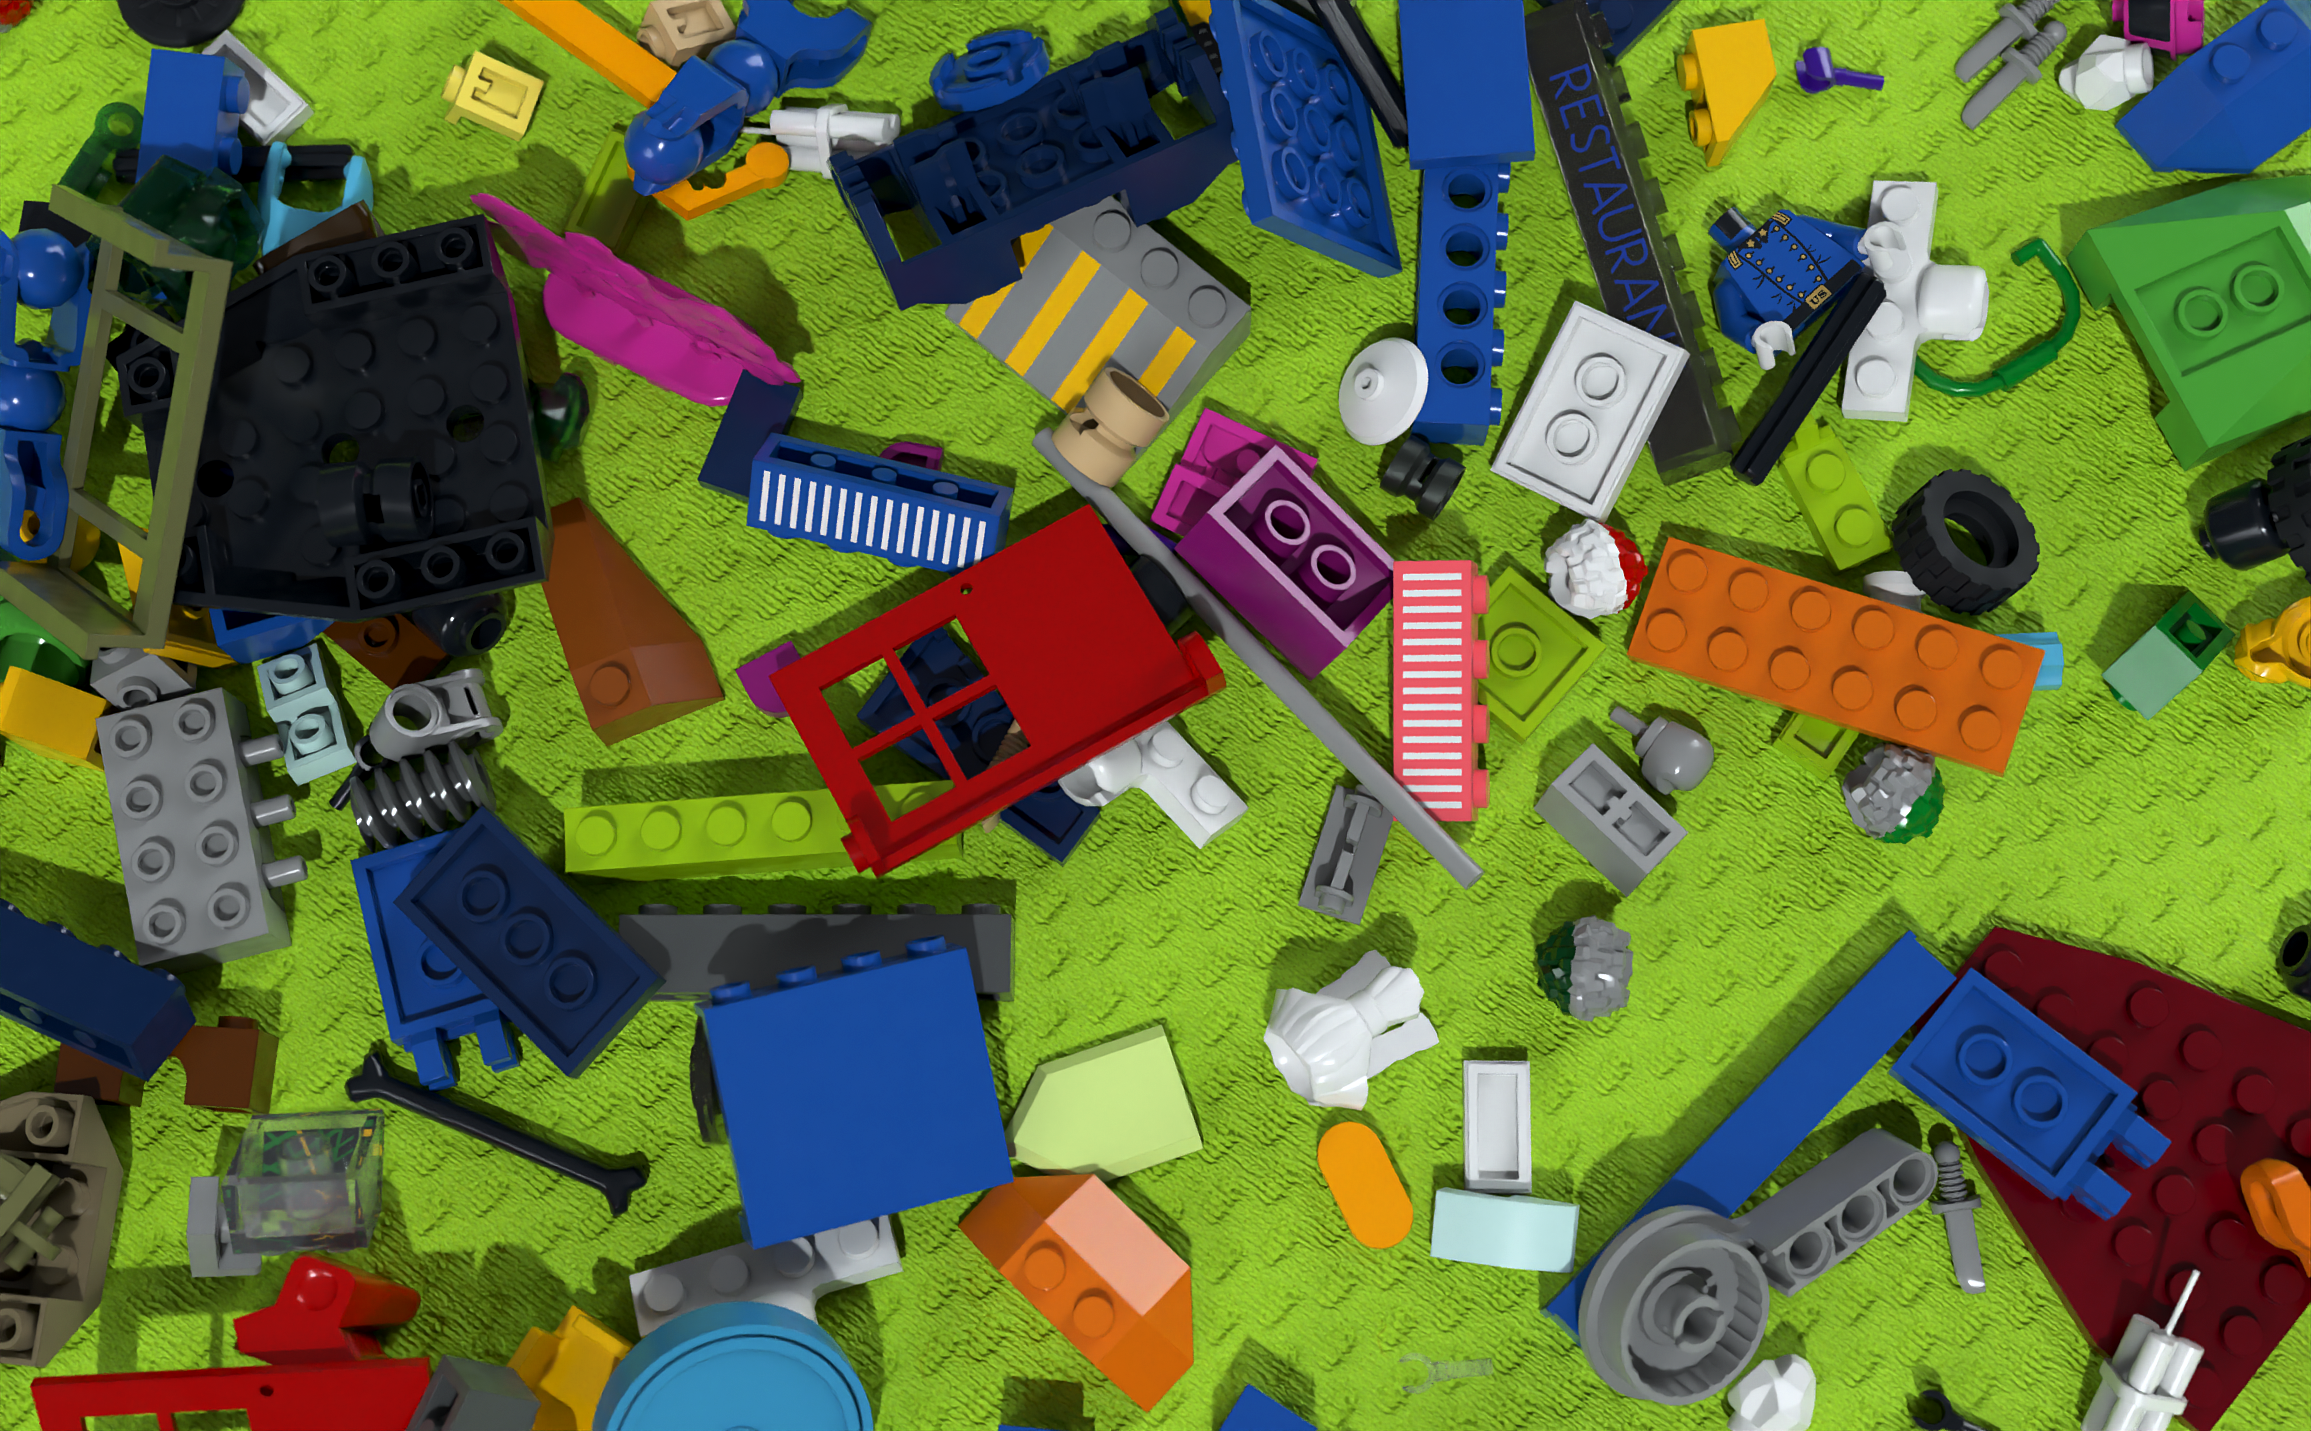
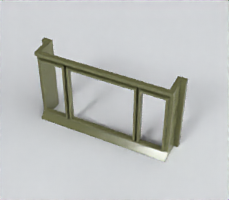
[0,184,233,660]

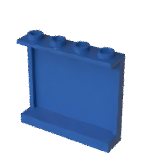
[694,935,1014,1250]

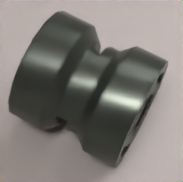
[1380,435,1466,520]

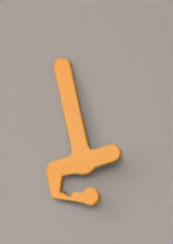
[497,0,789,221]

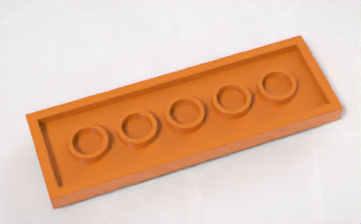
[1627,537,2046,778]

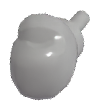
[1610,706,1714,795]

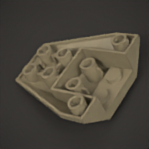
[0,1091,124,1368]

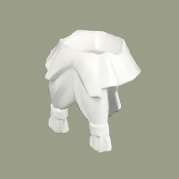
[1264,950,1439,1111]

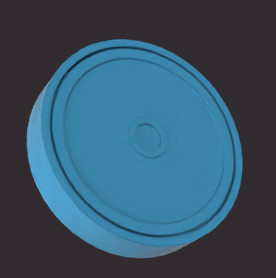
[592,1301,873,1431]

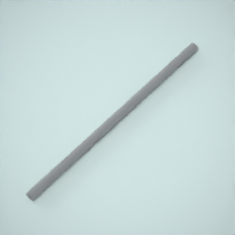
[1032,427,1485,890]

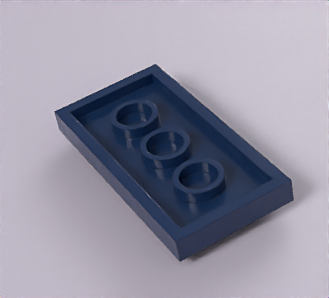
[393,806,667,1080]

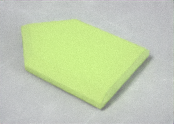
[1004,1024,1203,1183]

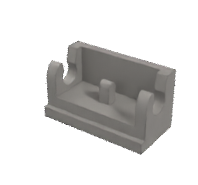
[1533,743,1688,897]

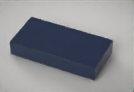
[697,369,804,503]

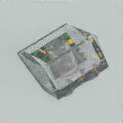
[221,1109,385,1256]

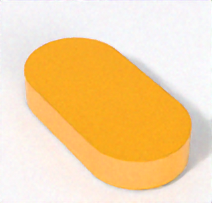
[1317,1122,1413,1250]

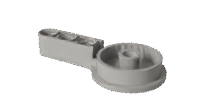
[1578,1128,1938,1405]

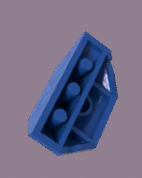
[2115,0,2311,174]

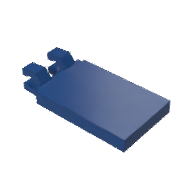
[1398,0,1535,170]
[350,827,521,1092]
[1887,967,2172,1221]

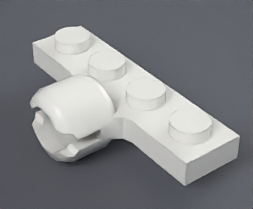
[1841,181,1989,422]
[1058,721,1249,849]
[629,1214,903,1340]

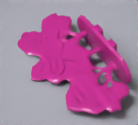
[470,193,801,407]

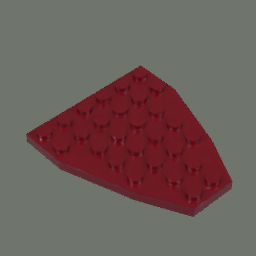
[1909,926,2311,1431]

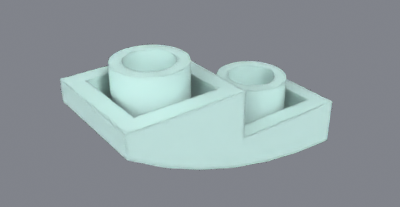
[257,643,357,786]
[1430,1187,1580,1273]

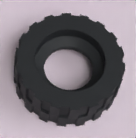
[1891,469,2040,616]

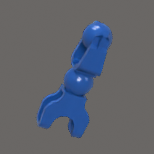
[624,0,873,197]
[0,228,96,561]

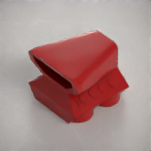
[233,1251,421,1365]

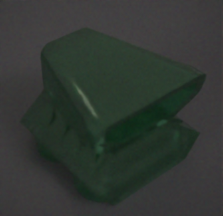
[85,154,266,319]

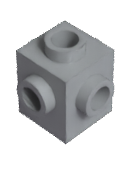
[90,647,198,712]

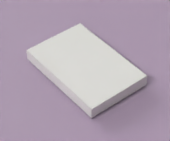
[1490,300,1690,524]

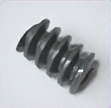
[350,741,497,853]

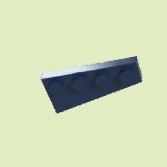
[856,626,1101,867]

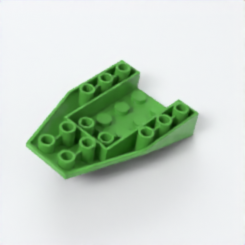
[2066,174,2311,472]

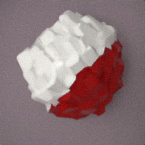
[1544,518,1648,619]

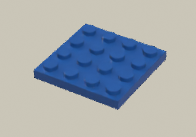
[1209,0,1403,278]

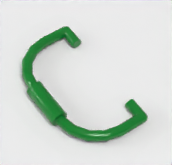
[1914,238,2081,397]

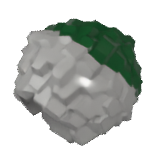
[1535,915,1633,1022]

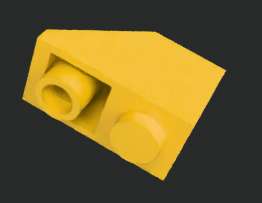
[1677,19,1777,167]
[0,665,121,773]

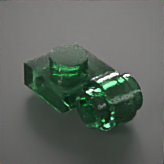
[58,102,143,201]

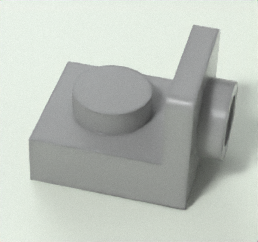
[186,1176,264,1277]

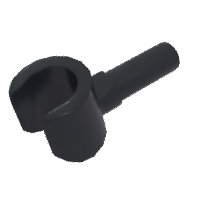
[329,734,396,811]
[1910,1390,1991,1431]

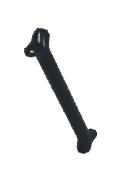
[344,1050,648,1216]

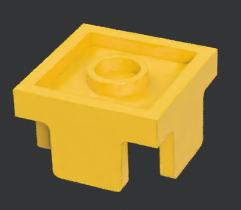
[506,1305,636,1431]

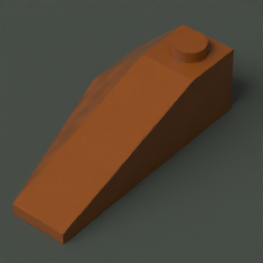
[541,497,725,746]

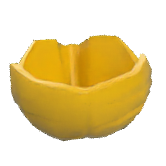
[2233,596,2311,689]

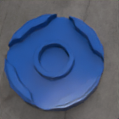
[929,29,1050,112]

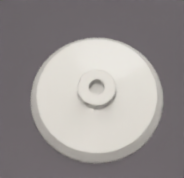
[1339,337,1428,446]

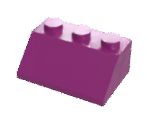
[1174,445,1395,682]

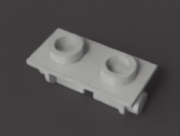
[1298,784,1393,925]

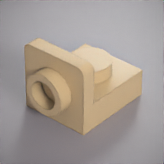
[636,0,737,73]

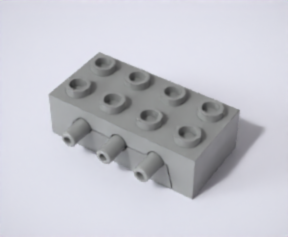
[95,687,308,976]

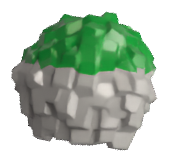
[1842,742,1945,844]

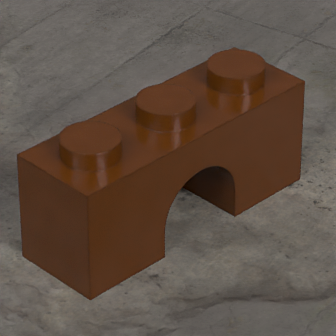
[54,1016,279,1115]

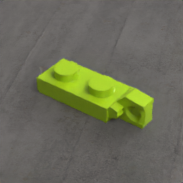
[1778,412,1894,576]

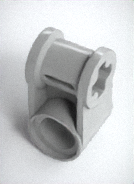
[369,668,504,762]

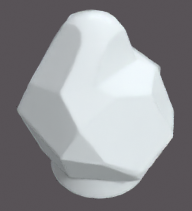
[2059,34,2154,111]
[1726,1354,1816,1431]

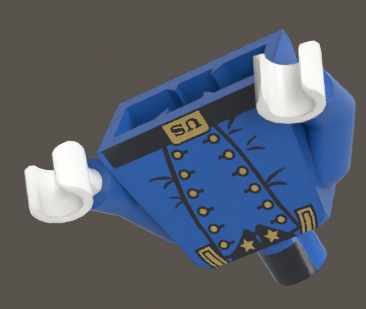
[1708,207,1906,370]

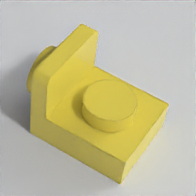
[441,50,544,142]

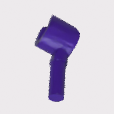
[1795,47,1884,94]

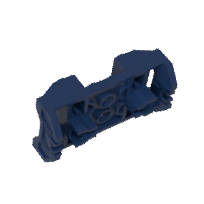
[826,7,1239,311]

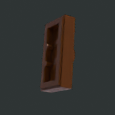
[323,614,453,691]

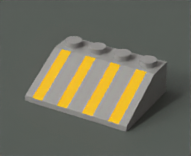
[944,196,1251,468]

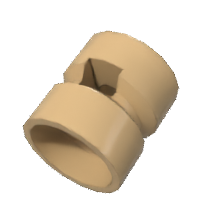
[1051,367,1169,487]

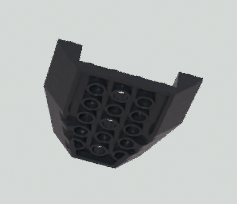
[116,214,555,623]

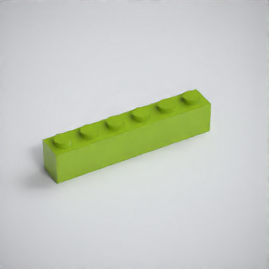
[564,780,963,886]

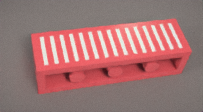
[1393,560,1490,821]

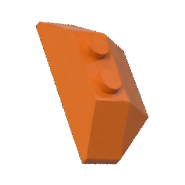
[958,1174,1194,1413]

